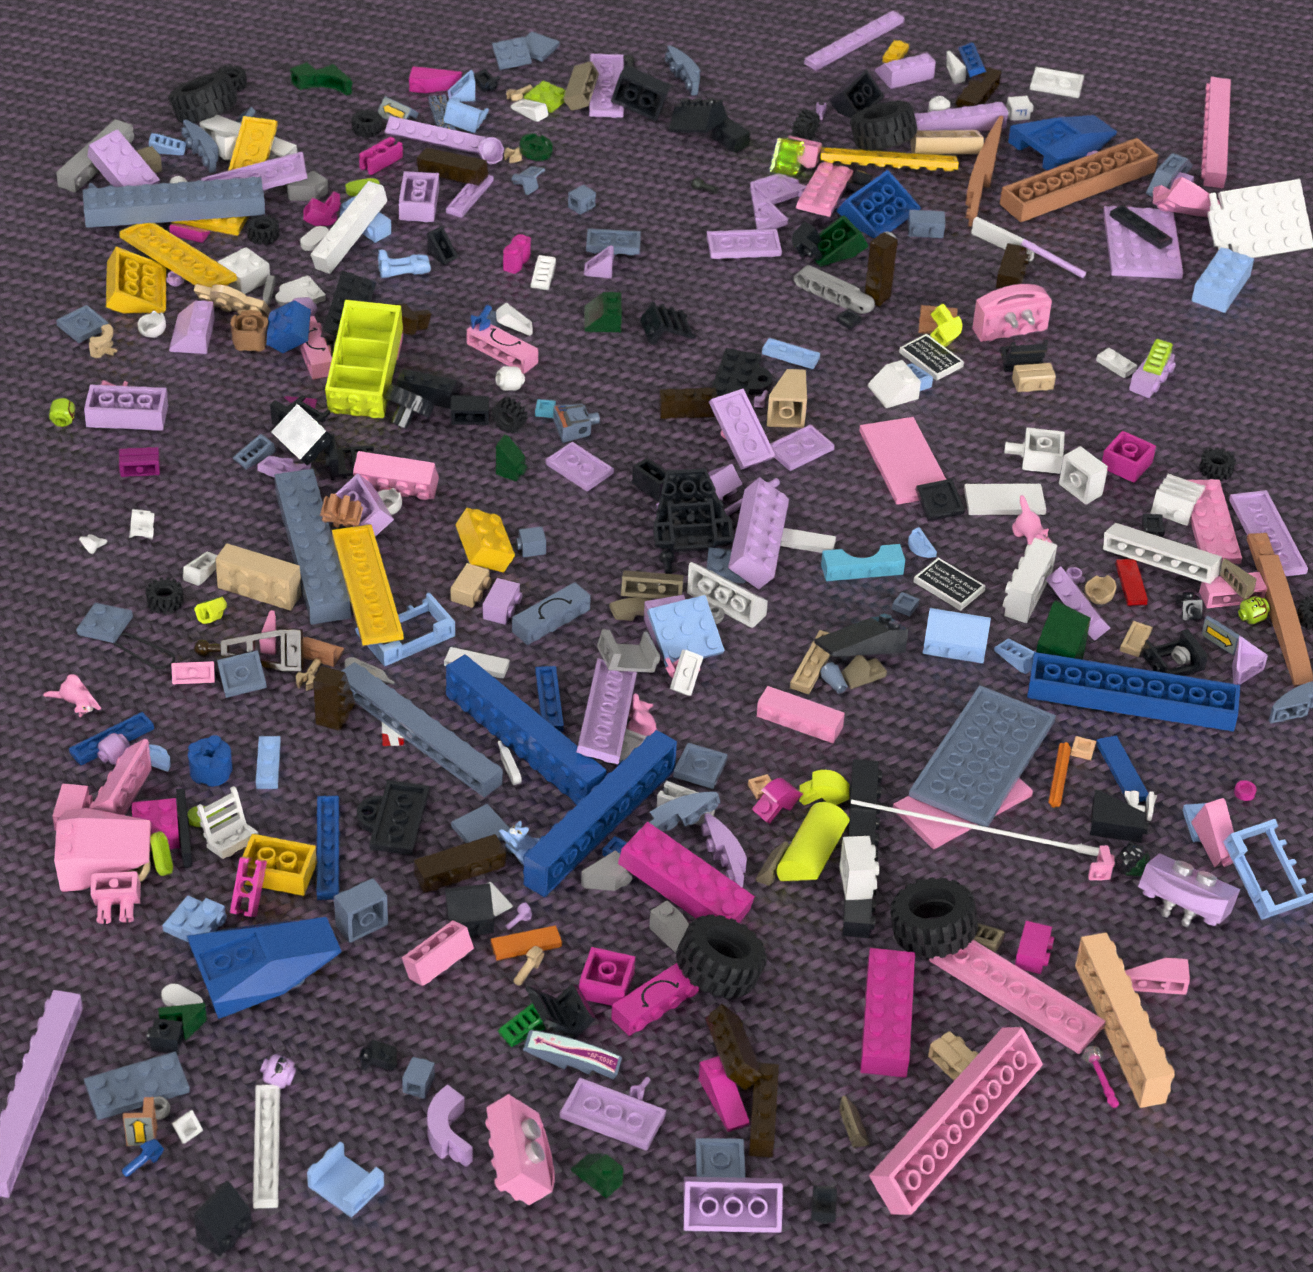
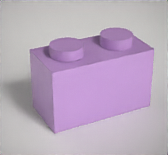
[483,578,522,625]

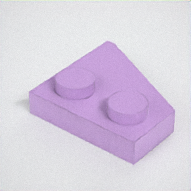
[258,456,311,477]

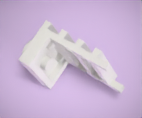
[1151,474,1206,526]
[197,786,259,859]

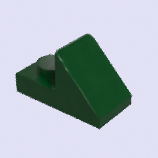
[158,1002,207,1041]

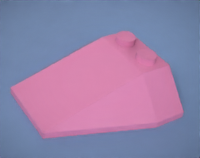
[1153,177,1221,218]
[54,808,151,892]

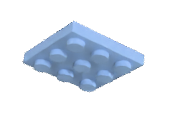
[647,595,725,667]

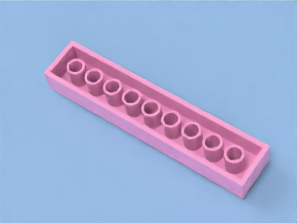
[869,1027,1043,1215]

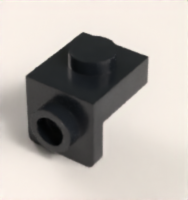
[474,68,501,93]
[846,170,872,194]
[1142,514,1165,538]
[1176,592,1202,620]
[359,1039,397,1071]
[811,1185,837,1224]

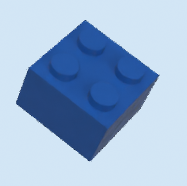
[266,300,311,353]

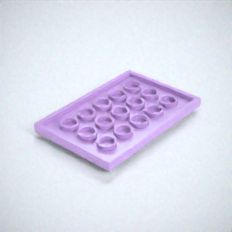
[1103,206,1183,279]

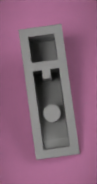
[649,900,689,953]

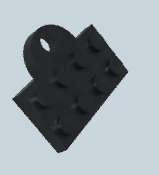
[711,348,772,397]
[357,780,430,855]

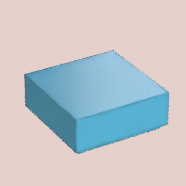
[535,399,556,418]

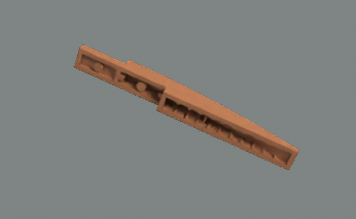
[965,116,1004,227]
[1247,533,1313,688]

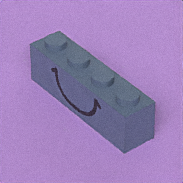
[512,582,590,645]

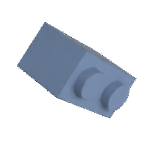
[908,210,945,238]

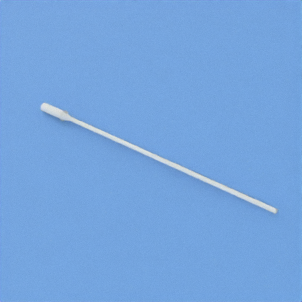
[851,799,1099,856]

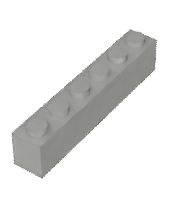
[56,119,134,193]

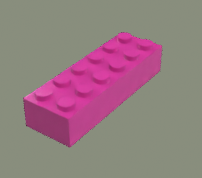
[618,822,755,923]
[860,948,915,1078]

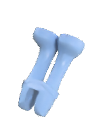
[378,250,431,278]

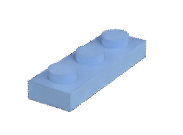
[762,338,820,369]
[256,736,281,789]

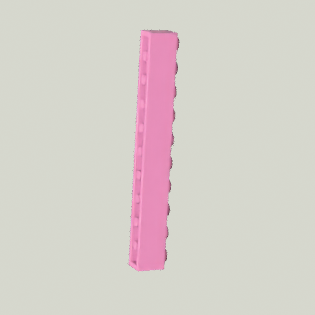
[1201,77,1231,188]

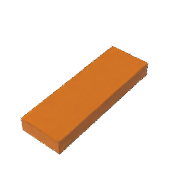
[491,925,562,961]

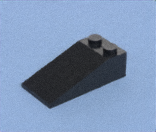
[814,614,908,657]

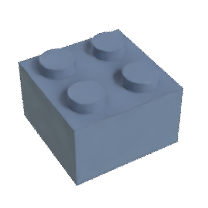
[334,878,388,943]

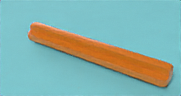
[1048,742,1071,808]

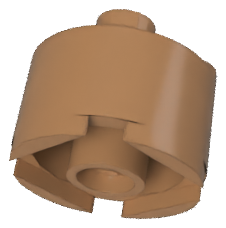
[231,310,268,352]

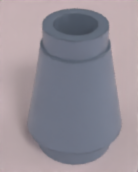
[820,662,848,693]

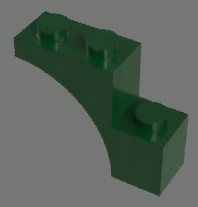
[290,62,353,96]

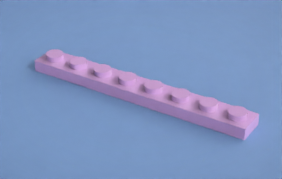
[804,11,904,71]

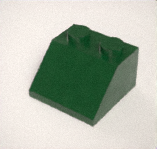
[584,292,622,332]

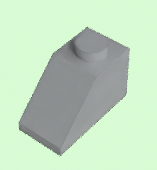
[287,171,328,201]
[581,850,632,891]

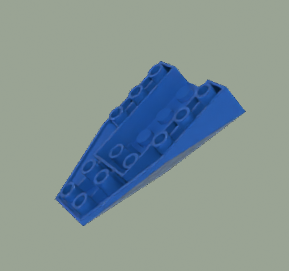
[1008,115,1117,171]
[186,917,341,1019]

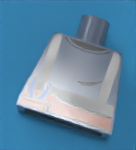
[553,404,600,443]

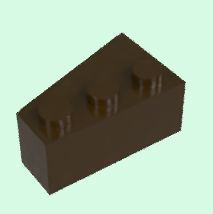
[313,666,355,731]

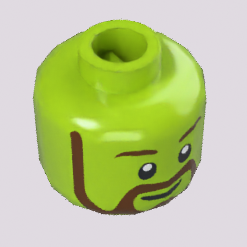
[49,398,76,427]
[1238,596,1270,625]

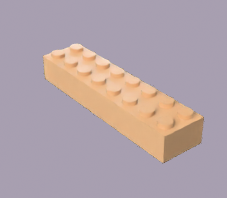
[1075,932,1174,1108]

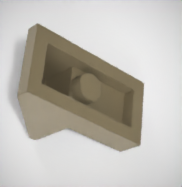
[841,655,887,689]

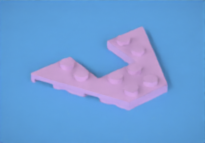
[750,173,846,230]

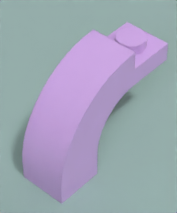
[427,1084,473,1167]

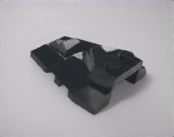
[653,468,734,552]

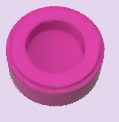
[1234,780,1257,801]

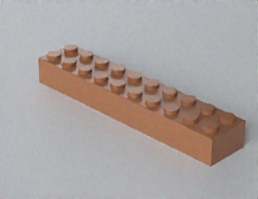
[1000,138,1158,222]

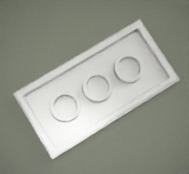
[964,484,1046,515]

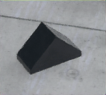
[427,226,459,265]

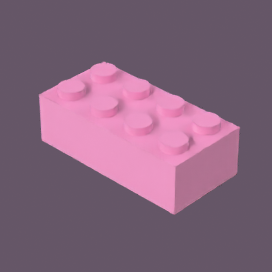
[353,451,439,500]

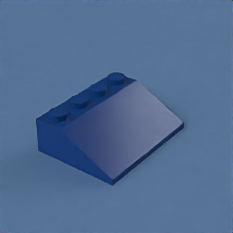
[836,170,922,238]

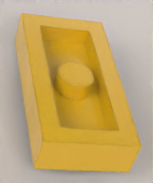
[882,40,909,63]

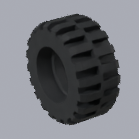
[169,72,238,124]
[850,101,918,151]
[890,877,978,959]
[676,914,767,999]

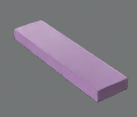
[446,174,493,218]

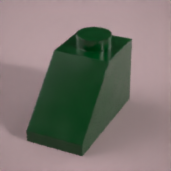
[496,434,527,482]
[571,1153,624,1199]

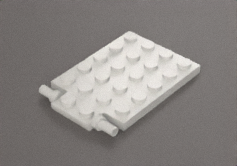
[1207,179,1313,258]

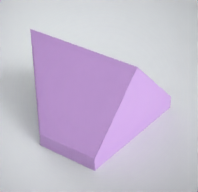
[584,245,614,278]
[1232,635,1268,685]

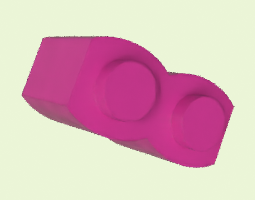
[503,234,531,274]

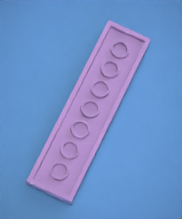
[576,658,637,764]

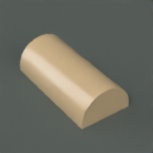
[910,130,984,155]

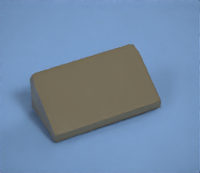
[755,841,789,886]
[839,1096,870,1148]

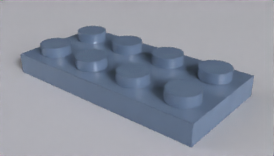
[84,1051,190,1120]

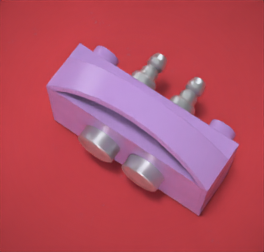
[1138,853,1240,927]

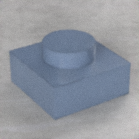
[235,107,256,124]
[892,592,920,617]

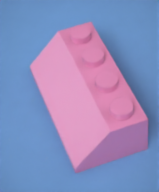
[89,739,152,815]

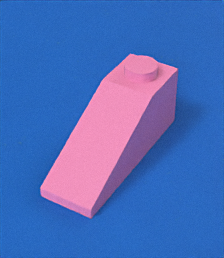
[1125,958,1190,995]

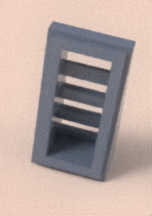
[233,434,276,470]

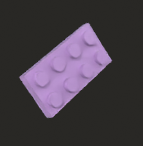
[707,229,782,259]
[709,389,776,470]
[560,1078,666,1151]

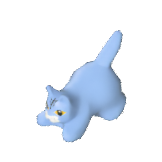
[498,821,540,865]

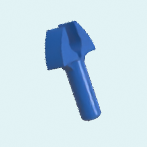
[471,305,492,331]
[122,1139,164,1177]

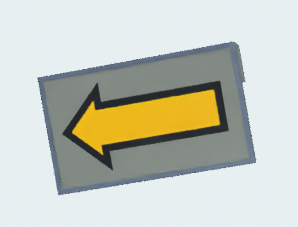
[378,97,419,120]
[1201,616,1246,656]

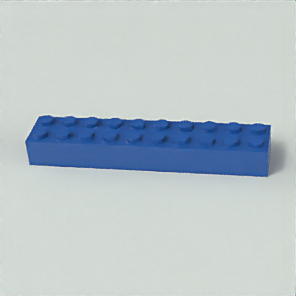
[1027,652,1240,731]
[446,654,606,805]
[523,730,677,898]

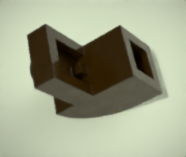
[390,303,431,335]

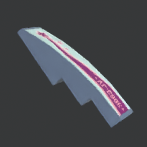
[523,1030,622,1080]

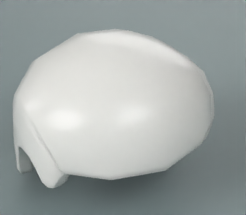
[138,311,166,337]
[377,488,402,515]

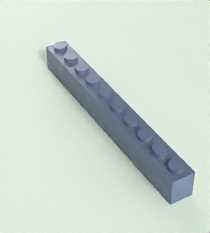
[342,662,503,797]

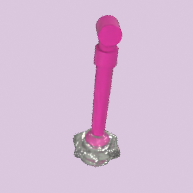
[1081,1046,1119,1108]

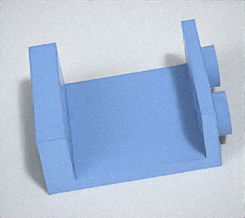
[307,1142,384,1218]

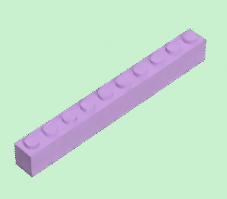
[0,990,83,1198]

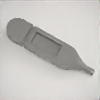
[263,275,275,305]
[345,657,395,685]

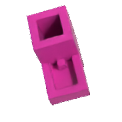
[303,192,341,226]
[752,778,803,824]

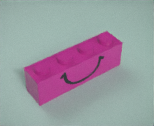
[611,963,699,1036]

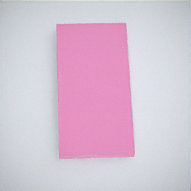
[859,417,946,505]
[893,778,1033,850]

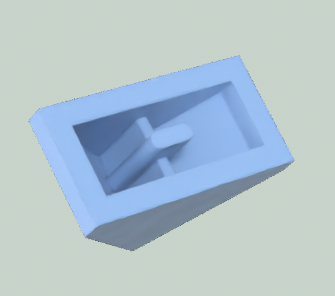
[447,70,475,102]

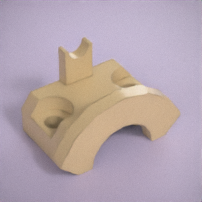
[89,324,117,358]

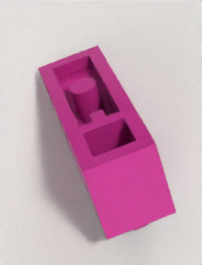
[409,67,462,94]
[699,1056,750,1132]

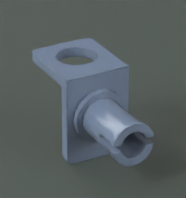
[512,167,545,195]

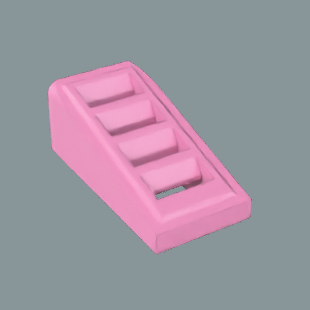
[259,610,277,655]

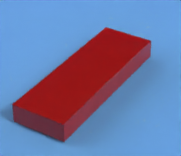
[1115,559,1148,606]

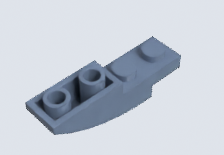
[665,46,700,96]
[181,120,218,173]
[1269,681,1313,724]
[637,792,721,832]

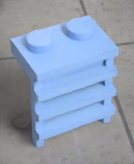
[443,98,489,134]

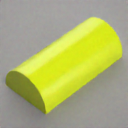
[777,802,850,881]

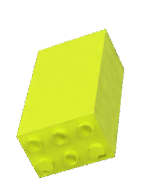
[325,300,403,418]

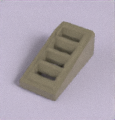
[1219,559,1257,600]
[973,924,1005,953]

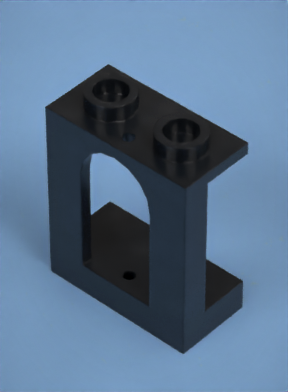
[1142,629,1208,676]

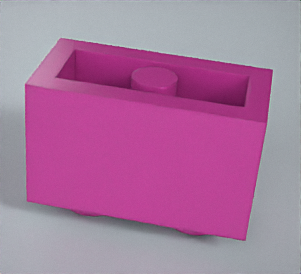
[1015,921,1055,974]

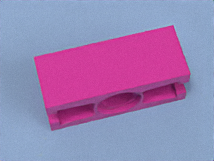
[359,136,403,175]
[230,857,267,917]

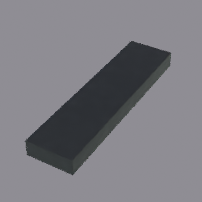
[1109,205,1173,249]
[176,788,192,868]

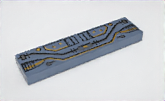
[429,95,456,131]

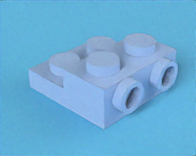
[162,896,227,943]

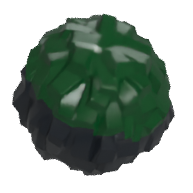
[1115,842,1151,876]

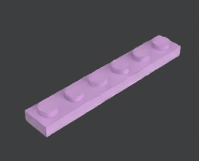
[385,116,486,155]

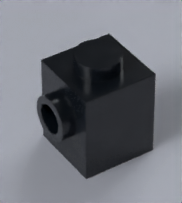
[147,1018,184,1055]

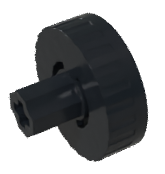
[384,384,435,429]

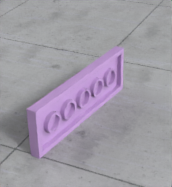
[589,54,623,118]
[201,152,308,190]
[1229,490,1308,576]

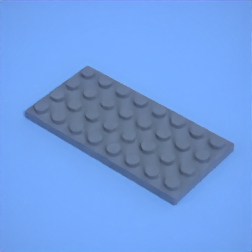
[909,685,1056,827]

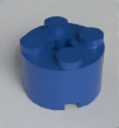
[188,735,233,787]

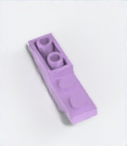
[701,813,747,888]

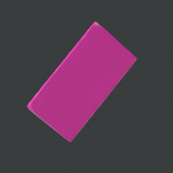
[169,223,210,243]

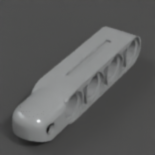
[794,265,875,314]

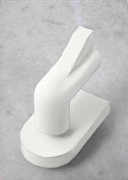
[1124,791,1157,821]

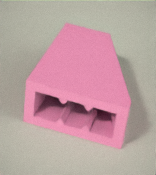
[1191,798,1234,867]

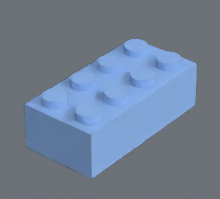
[1192,247,1254,313]

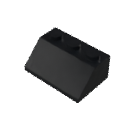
[829,69,885,118]
[669,98,728,133]
[397,369,463,409]

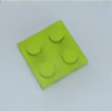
[524,81,566,113]

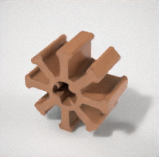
[320,494,363,528]

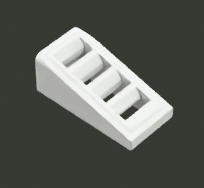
[946,51,966,84]
[511,99,548,122]
[531,255,556,290]
[496,303,533,336]
[183,552,218,586]

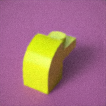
[930,304,962,347]
[799,770,849,806]

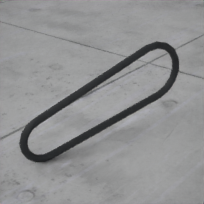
[113,632,176,669]

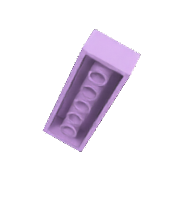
[728,477,789,589]

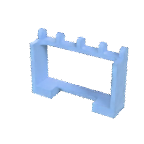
[355,593,455,667]
[1223,819,1313,920]

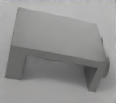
[597,629,660,672]

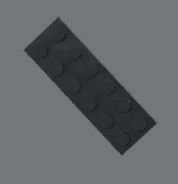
[321,270,376,342]

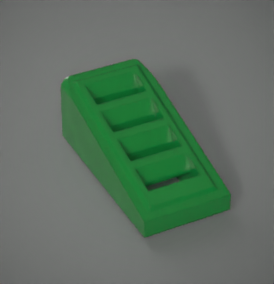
[498,1003,546,1047]

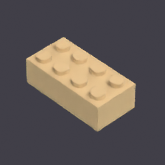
[215,544,301,611]

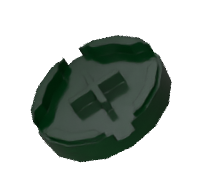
[519,133,553,161]

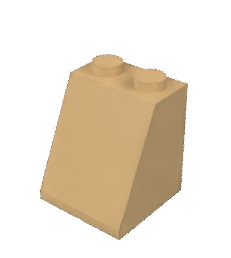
[767,369,807,428]

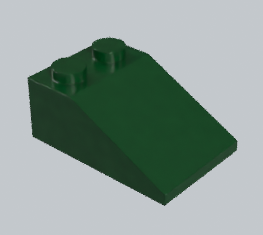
[811,215,869,267]
[1036,600,1091,660]

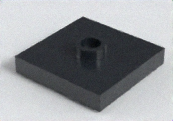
[915,479,965,521]

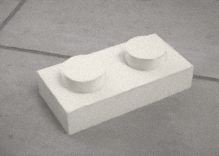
[1096,348,1137,378]
[670,650,703,696]

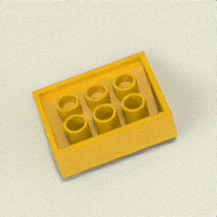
[106,247,166,313]

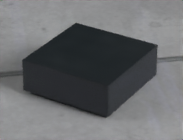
[836,309,862,330]

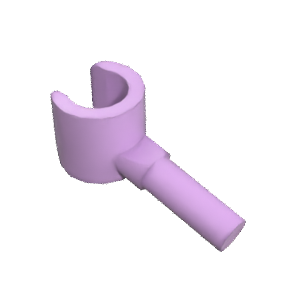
[816,102,827,123]
[754,390,768,408]
[505,903,532,930]
[629,1077,650,1101]

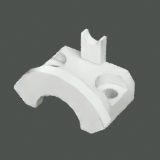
[129,509,154,540]

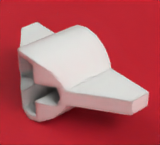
[79,534,107,554]

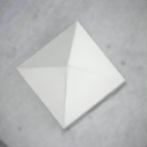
[172,1110,203,1144]

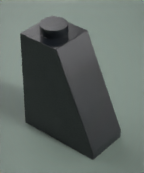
[1090,790,1149,843]

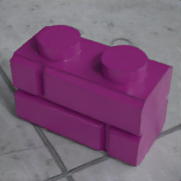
[119,447,160,477]

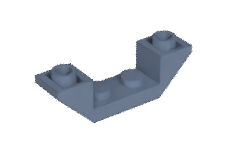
[1146,153,1193,197]

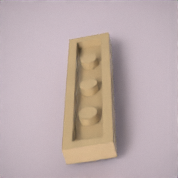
[790,630,831,694]

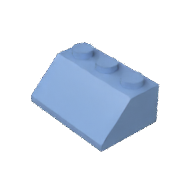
[923,608,991,663]

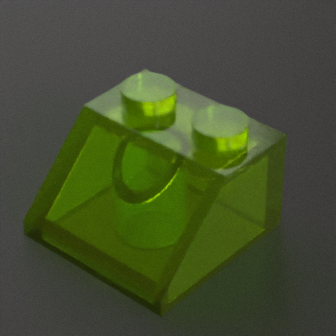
[770,137,805,176]

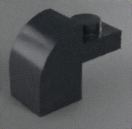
[792,221,823,261]

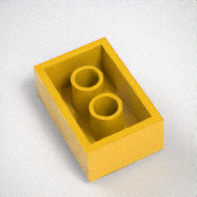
[455,508,515,573]
[242,834,317,896]

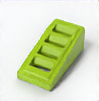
[1143,339,1173,376]

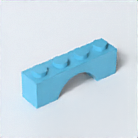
[821,544,905,581]

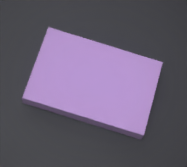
[770,424,834,471]
[546,442,614,491]

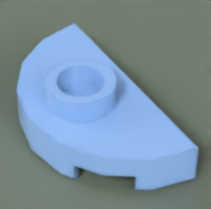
[908,527,937,558]
[149,744,171,772]

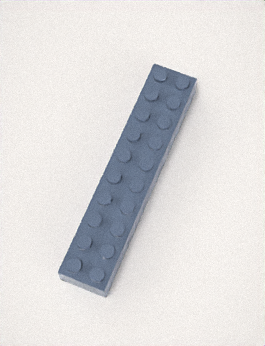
[83,177,265,228]
[274,469,351,624]

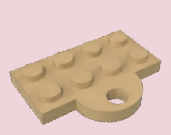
[194,284,272,318]

